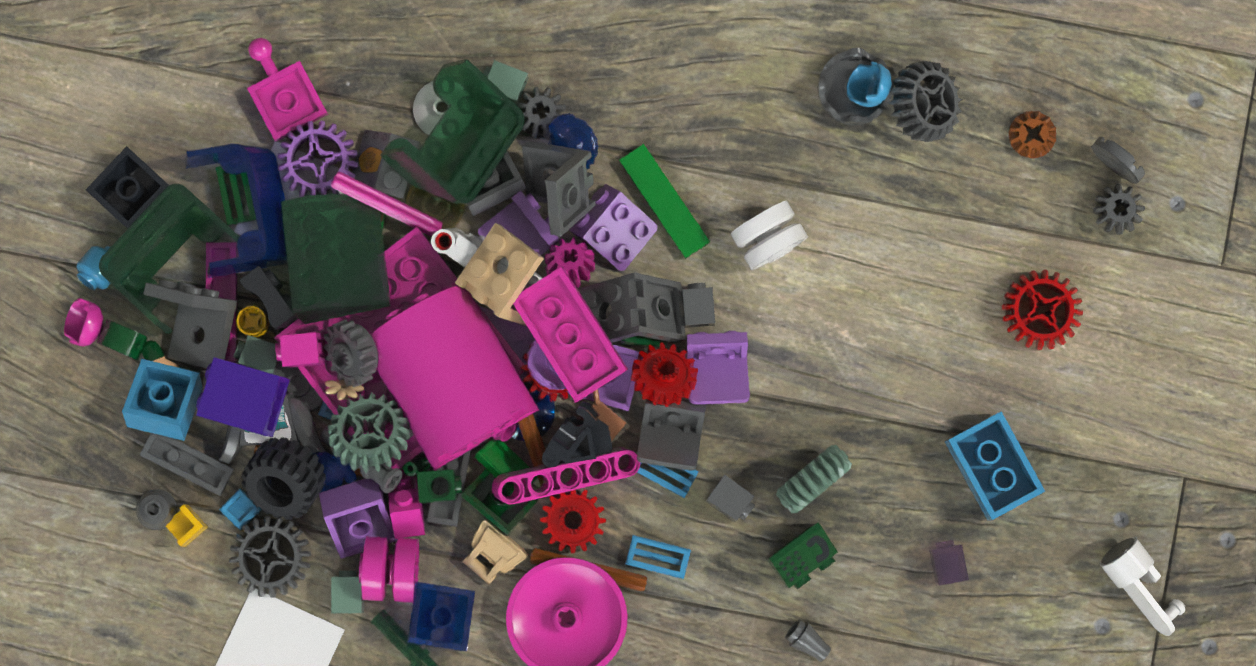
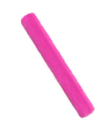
[331,172,443,237]

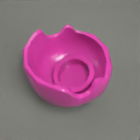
[64,298,104,347]

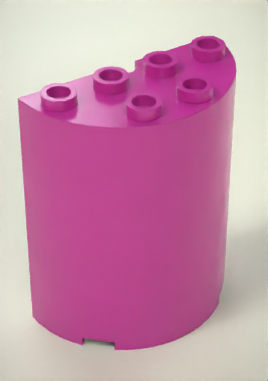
[369,282,539,471]

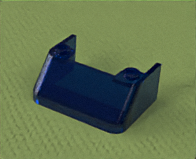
[185,144,295,278]

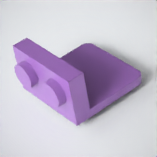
[569,184,657,271]
[478,191,559,255]
[686,331,750,405]

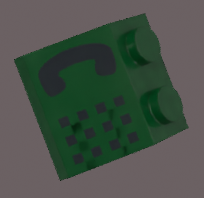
[766,522,838,589]

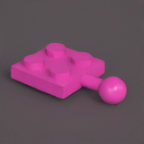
[247,38,328,142]

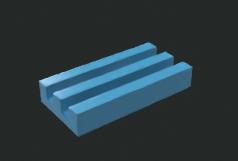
[637,462,699,498]
[626,535,691,579]

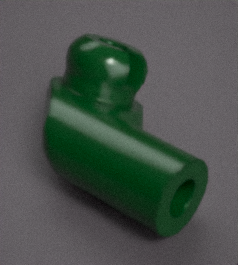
[403,454,431,476]

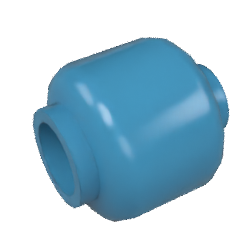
[76,246,121,291]

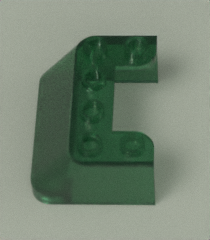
[380,59,524,204]

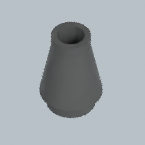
[785,619,831,662]

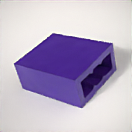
[196,357,290,437]

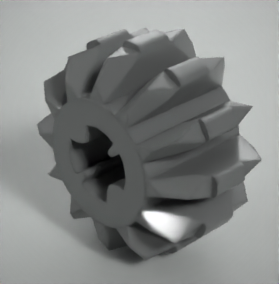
[516,87,566,138]
[1093,184,1145,235]

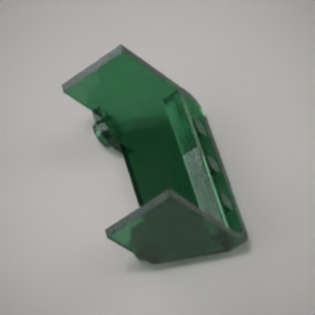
[99,184,251,334]

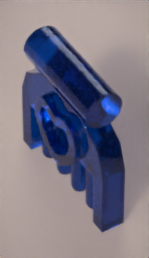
[312,452,357,493]

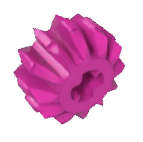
[544,237,595,288]

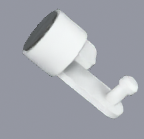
[1100,537,1185,636]

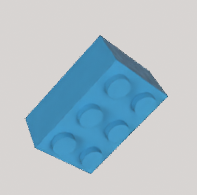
[945,411,1045,521]

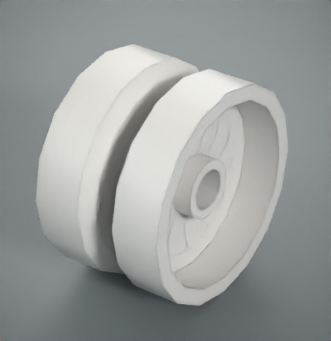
[730,201,808,270]

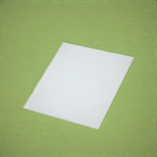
[216,588,345,666]

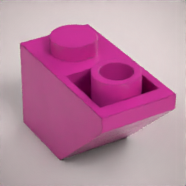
[389,469,425,539]

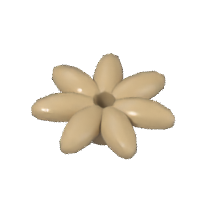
[325,378,364,400]

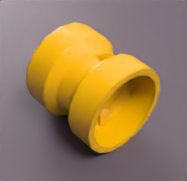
[237,306,270,338]

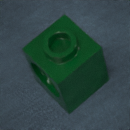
[417,469,462,504]

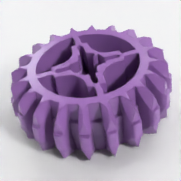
[277,120,358,201]

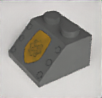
[352,130,422,203]

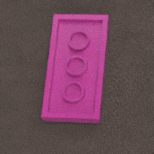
[513,266,628,403]

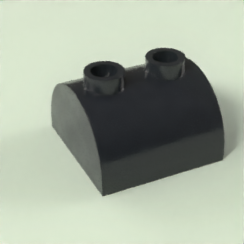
[86,146,172,231]

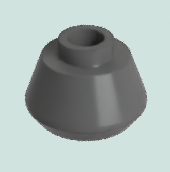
[136,489,177,530]

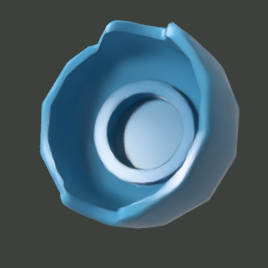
[846,61,892,107]

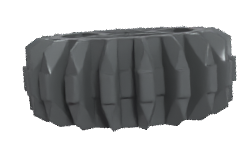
[888,61,963,142]
[229,516,312,598]

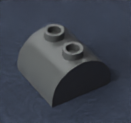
[448,139,527,216]

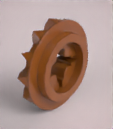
[1009,111,1057,158]

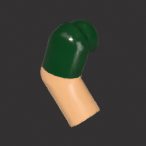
[142,340,179,368]

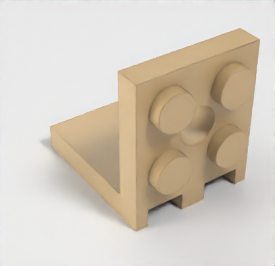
[455,223,544,326]

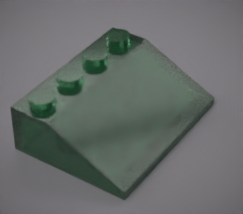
[281,194,391,324]

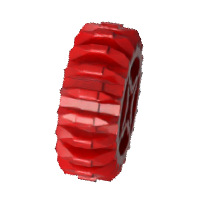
[1001,269,1083,351]

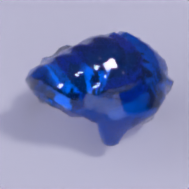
[548,113,598,169]

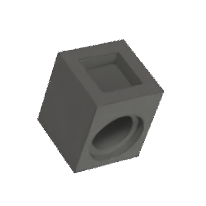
[682,283,715,328]

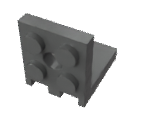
[522,141,596,236]
[580,272,686,343]
[144,279,237,369]

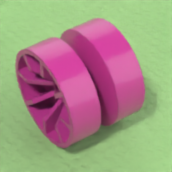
[359,536,419,603]

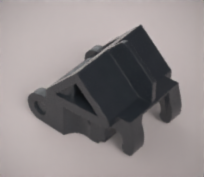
[542,401,613,467]

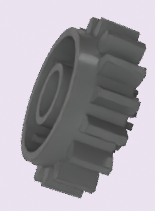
[323,320,378,387]

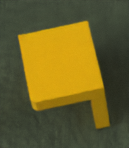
[166,504,208,547]

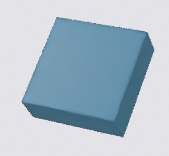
[219,488,262,531]

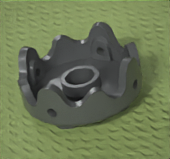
[817,48,894,126]

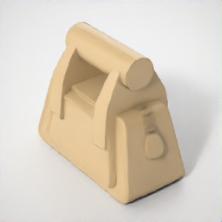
[463,519,528,585]

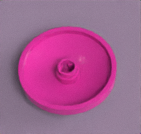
[506,557,628,666]

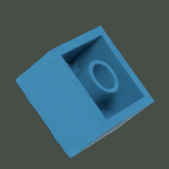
[122,359,203,441]

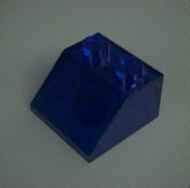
[407,582,475,652]

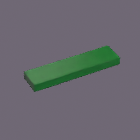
[619,144,710,260]

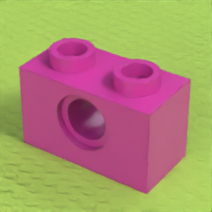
[275,332,326,368]

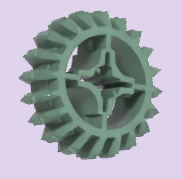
[328,392,410,474]
[776,445,852,513]

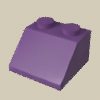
[319,478,398,559]

